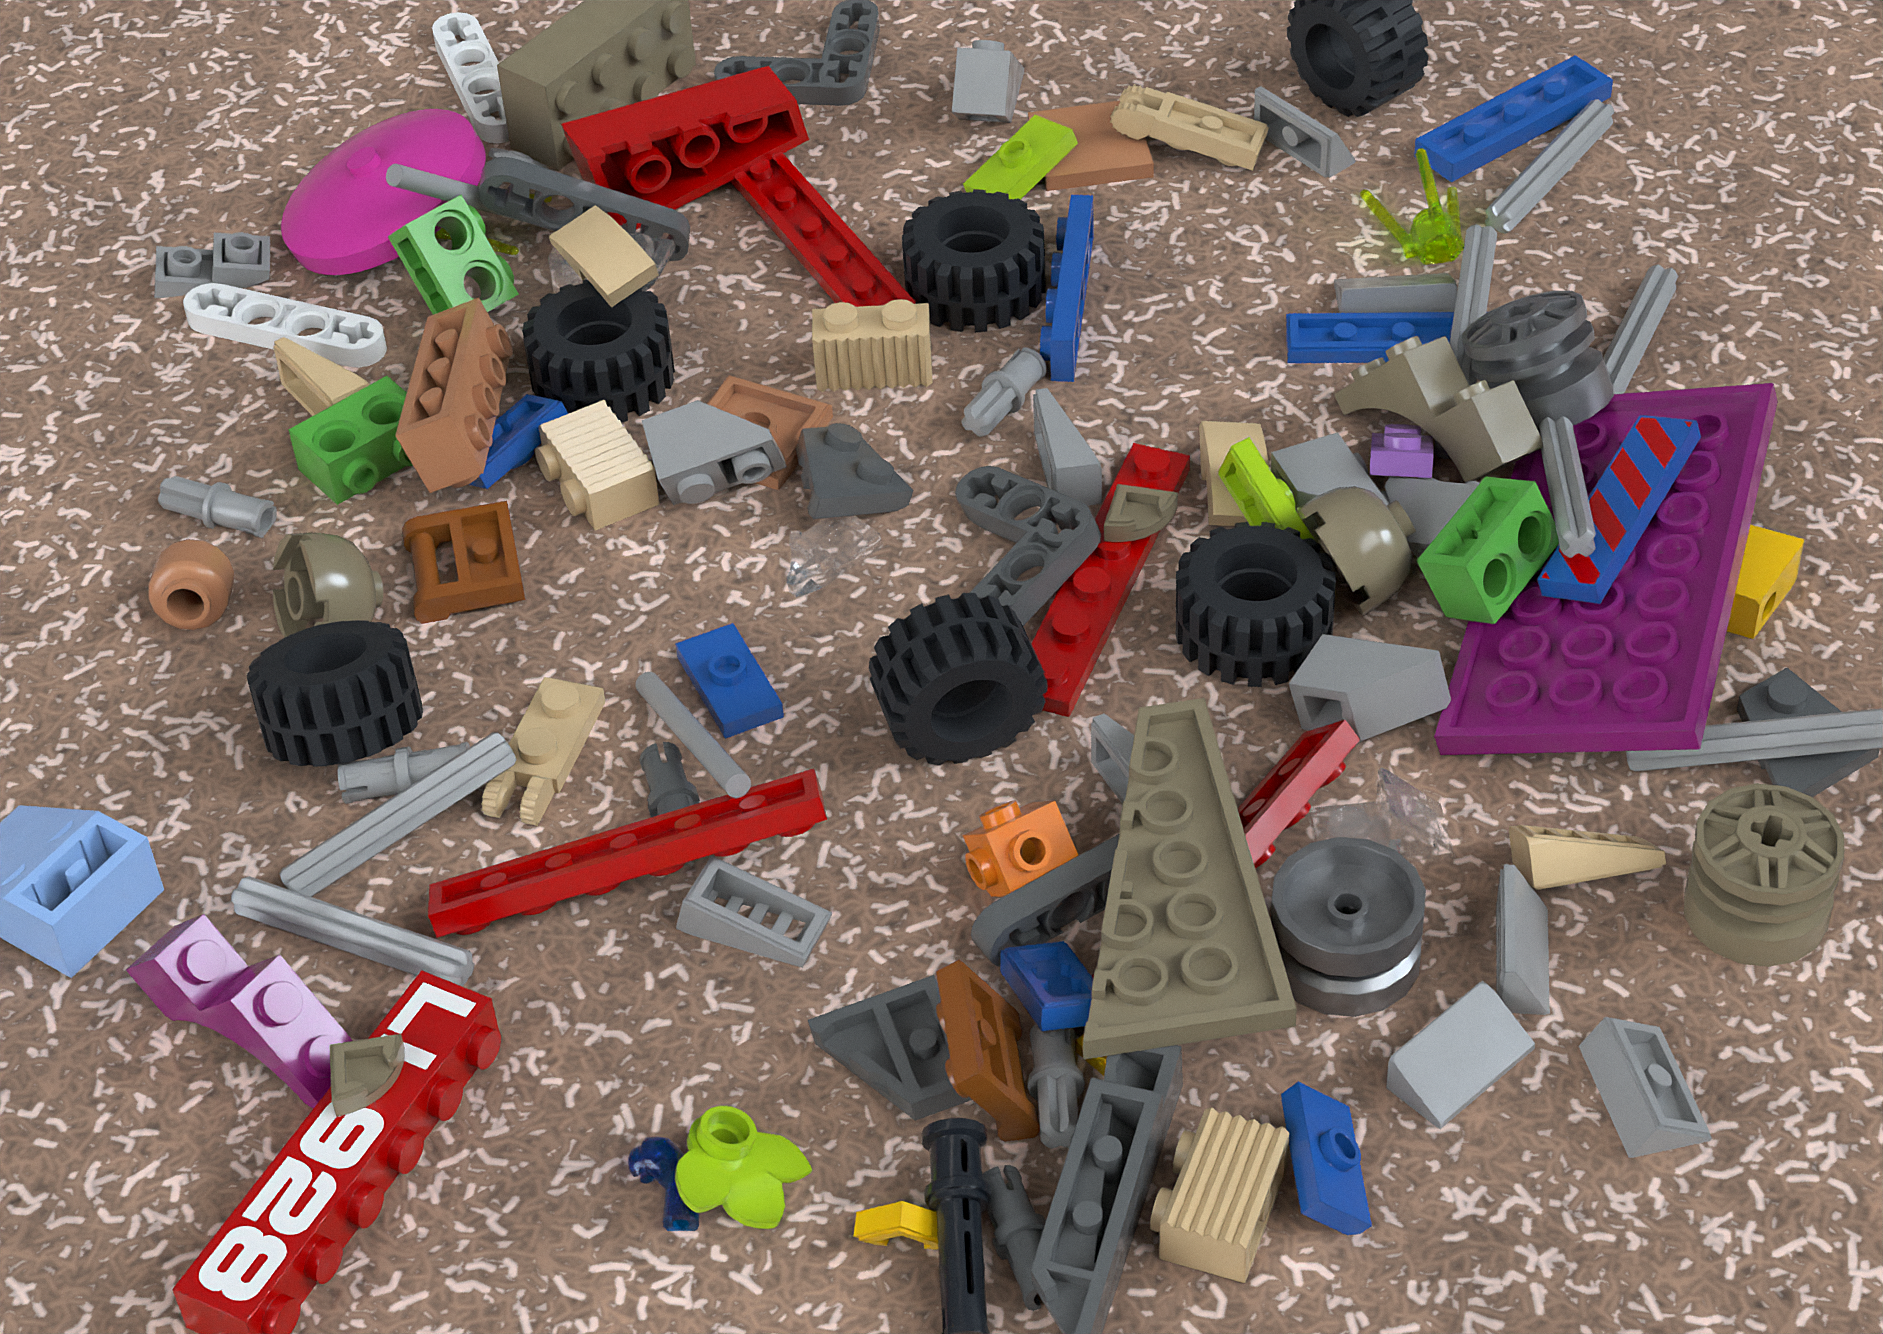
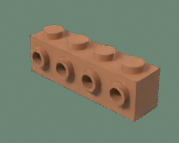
[395,297,513,493]

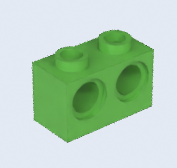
[388,194,519,315]
[288,376,413,505]
[1416,476,1559,624]

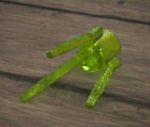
[1360,148,1464,265]

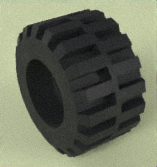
[1287,0,1429,117]
[902,189,1046,332]
[522,280,675,423]
[1176,522,1336,687]
[869,593,1048,765]
[247,620,423,767]

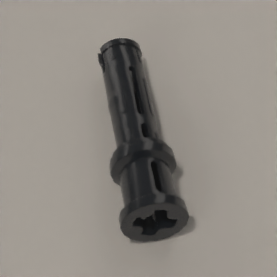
[921,1118,991,1334]

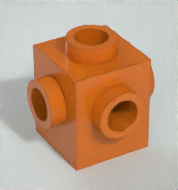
[963,800,1079,897]

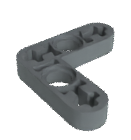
[714,0,880,106]
[955,466,1101,626]

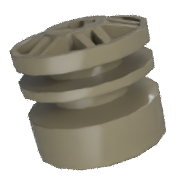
[1684,783,1844,967]

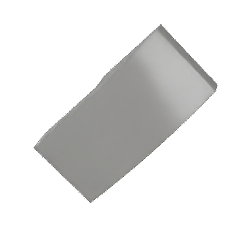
[154,232,270,298]

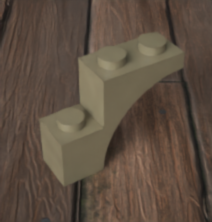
[1334,336,1543,482]

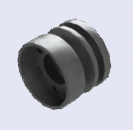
[1462,291,1614,436]

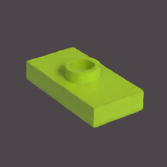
[963,115,1078,200]
[1218,437,1314,540]

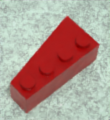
[561,66,809,230]

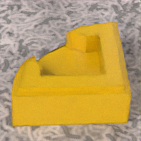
[853,1201,938,1250]

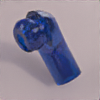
[628,1136,700,1231]

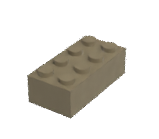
[497,0,696,171]

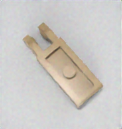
[1110,84,1269,171]
[481,677,605,826]

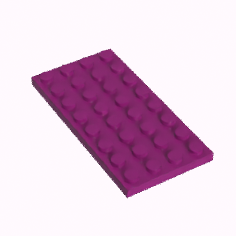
[1434,383,1778,755]

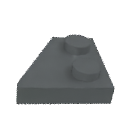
[796,423,914,519]
[1737,668,1880,797]
[808,975,972,1121]

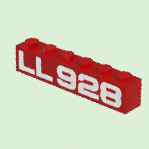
[172,970,501,1334]

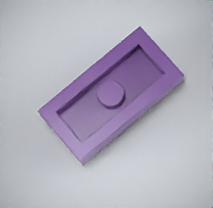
[1369,424,1433,478]

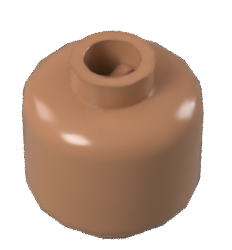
[148,539,234,630]

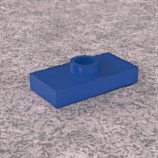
[468,394,568,489]
[675,623,784,739]
[1000,941,1093,1031]
[1281,1081,1372,1235]

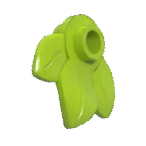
[675,1106,812,1229]

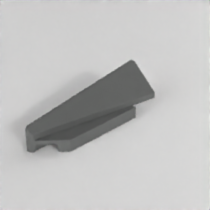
[1031,1045,1183,1334]

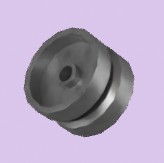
[1271,837,1426,1017]

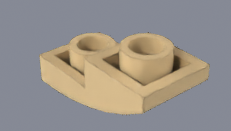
[548,205,659,307]
[1199,421,1269,526]

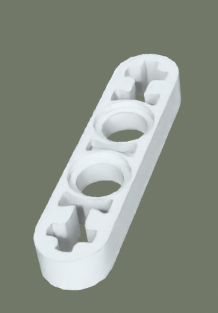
[432,12,509,143]
[183,283,387,368]

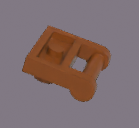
[402,501,526,624]
[936,959,1040,1142]

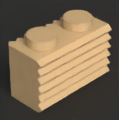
[812,299,933,392]
[535,400,659,530]
[1150,1107,1289,1283]

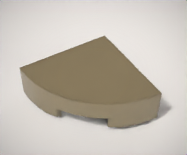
[1104,484,1178,542]
[330,1034,405,1117]

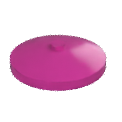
[281,109,486,275]

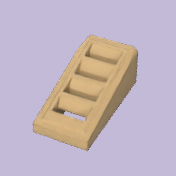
[273,337,370,416]
[1509,825,1666,890]

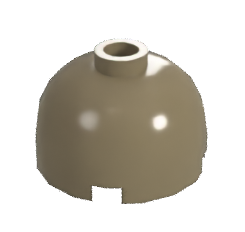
[1297,486,1416,616]
[273,532,383,638]

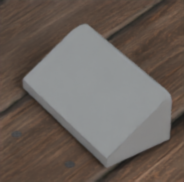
[1254,86,1356,178]
[1334,273,1457,313]
[1496,864,1550,1015]
[1386,981,1535,1129]
[1579,1017,1712,1158]

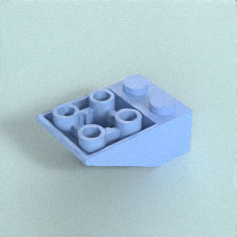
[0,805,164,978]

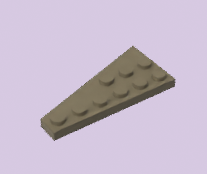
[1083,698,1297,1060]

